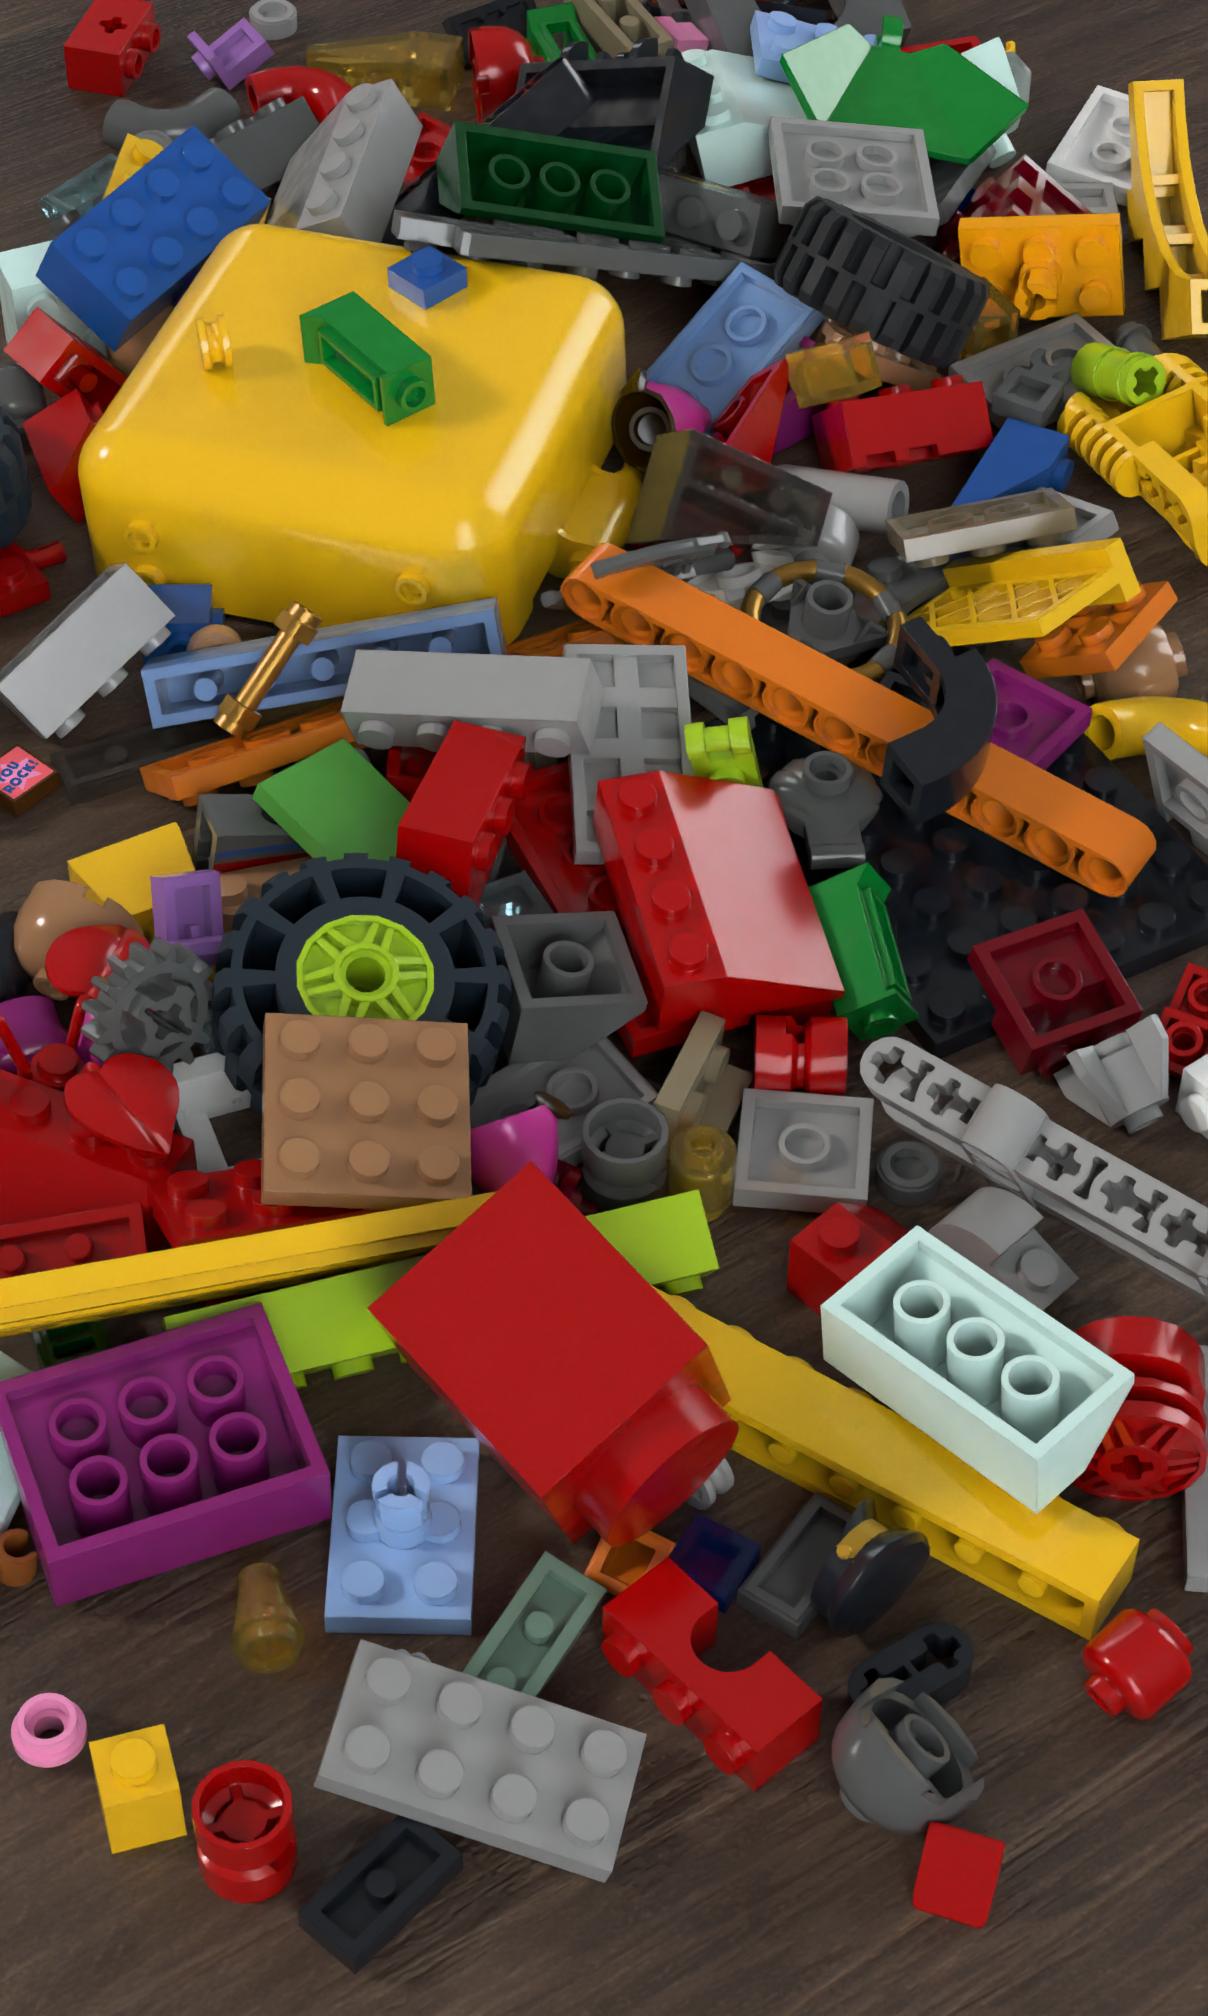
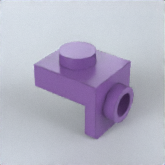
[187,17,275,91]
[150,869,224,966]

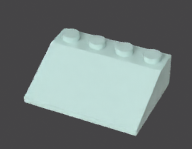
[681,49,807,187]

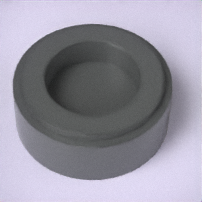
[875,1141,943,1206]

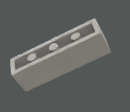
[340,649,605,758]

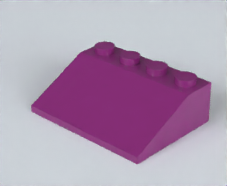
[0,1303,332,1607]

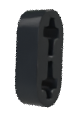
[846,1623,974,1711]

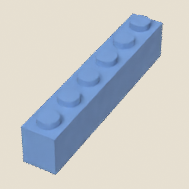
[141,597,508,729]

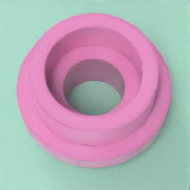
[11,1693,88,1768]

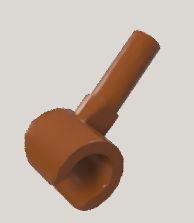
[0,1528,39,1587]

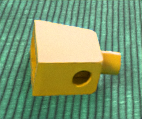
[67,822,195,944]

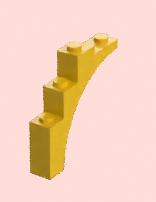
[1127,79,1208,340]

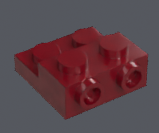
[967,908,1143,1078]

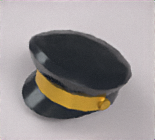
[810,1497,930,1638]

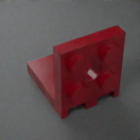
[934,154,1093,265]

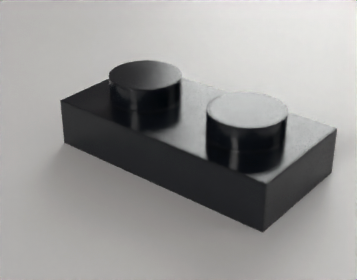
[298,1815,463,1975]

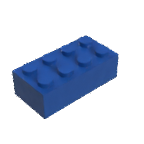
[35,125,271,352]

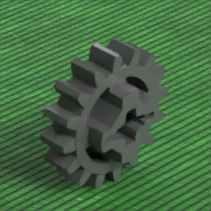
[81,937,213,1074]

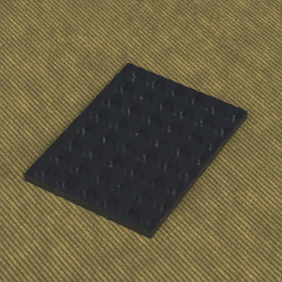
[704,641,1208,1059]

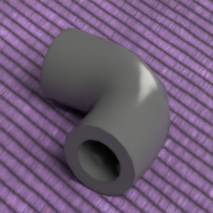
[103,87,243,150]

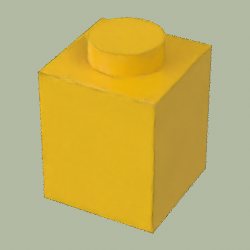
[88,1724,187,1854]

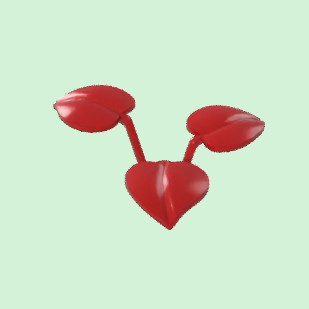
[0,925,180,1159]

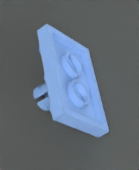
[324,1435,480,1635]

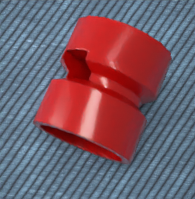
[753,1014,848,1096]
[192,1760,298,1904]

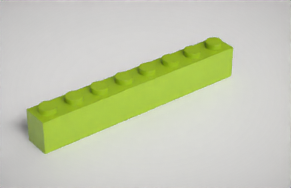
[160,1189,719,1390]

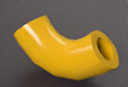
[1083,696,1208,761]

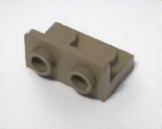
[654,1011,753,1172]

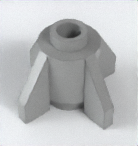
[1053,1014,1170,1134]

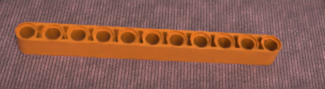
[561,543,1156,897]

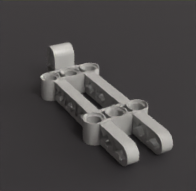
[860,1036,1208,1303]

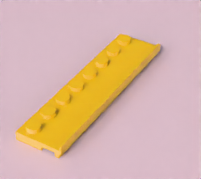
[0,1191,497,1338]

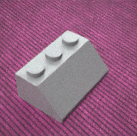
[0,563,175,739]

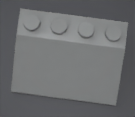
[265,78,423,243]

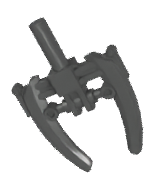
[541,531,735,610]

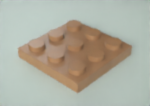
[261,1013,472,1210]

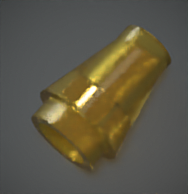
[231,1563,305,1674]

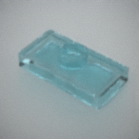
[39,153,118,221]

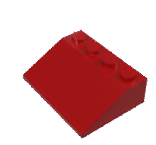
[592,771,845,1031]

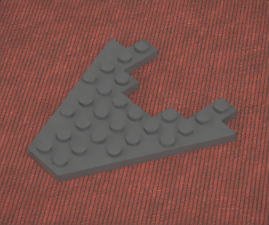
[391,180,777,287]

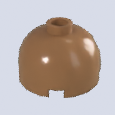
[14,879,145,1001]

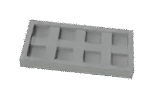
[562,644,694,865]
[313,1639,647,1883]

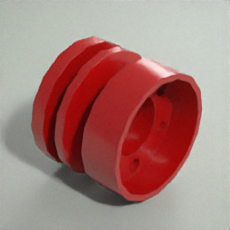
[1072,1316,1208,1502]

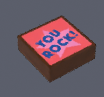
[0,743,60,817]

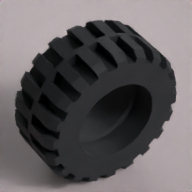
[773,196,989,369]

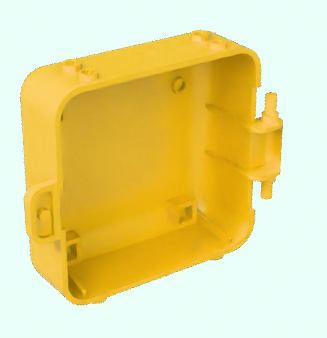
[78,224,645,646]

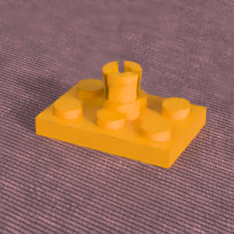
[958,213,1125,321]

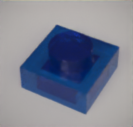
[668,1514,761,1613]

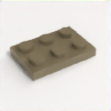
[885,487,1078,568]

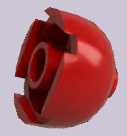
[468,26,544,124]

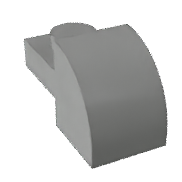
[928,1187,1079,1311]

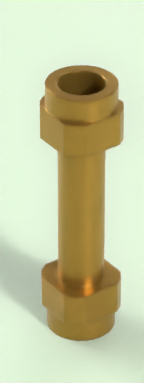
[213,600,323,740]

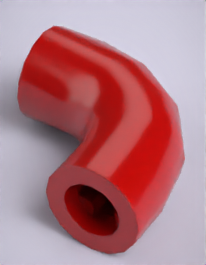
[245,66,353,124]

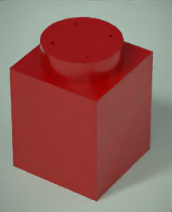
[367,1161,739,1547]

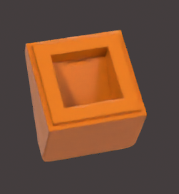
[584,1530,686,1596]

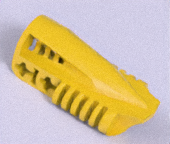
[1057,353,1208,567]

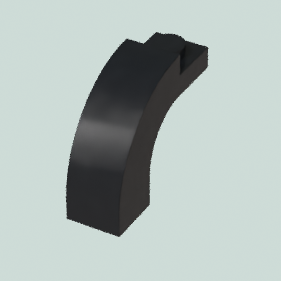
[880,616,998,826]

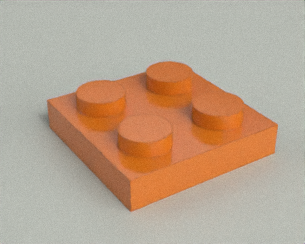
[1019,581,1178,679]

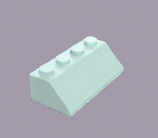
[820,1225,1135,1514]

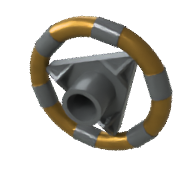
[740,559,908,682]

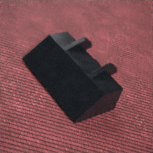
[516,37,714,168]

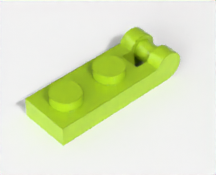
[684,716,763,787]

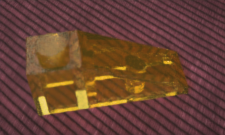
[306,31,464,112]

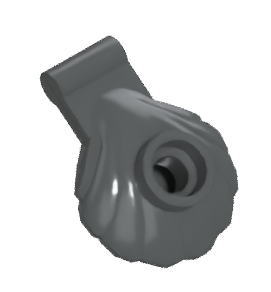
[769,751,883,870]

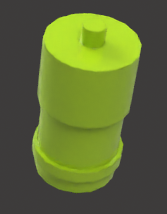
[1070,342,1166,407]

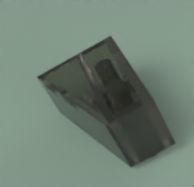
[625,429,833,551]

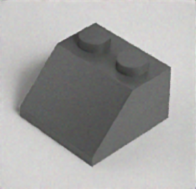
[489,911,648,1064]

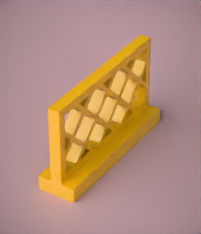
[879,537,1141,650]

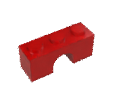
[601,1557,823,1792]

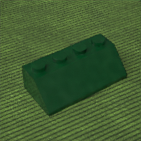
[436,121,665,243]

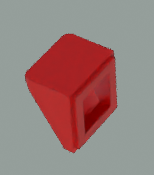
[912,1821,1006,1928]

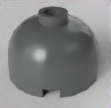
[831,1677,984,1835]

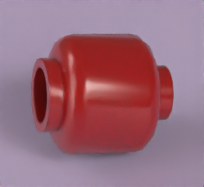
[1082,1608,1194,1720]

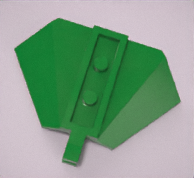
[780,14,1029,165]

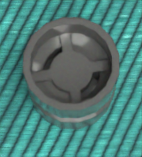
[581,1097,669,1213]

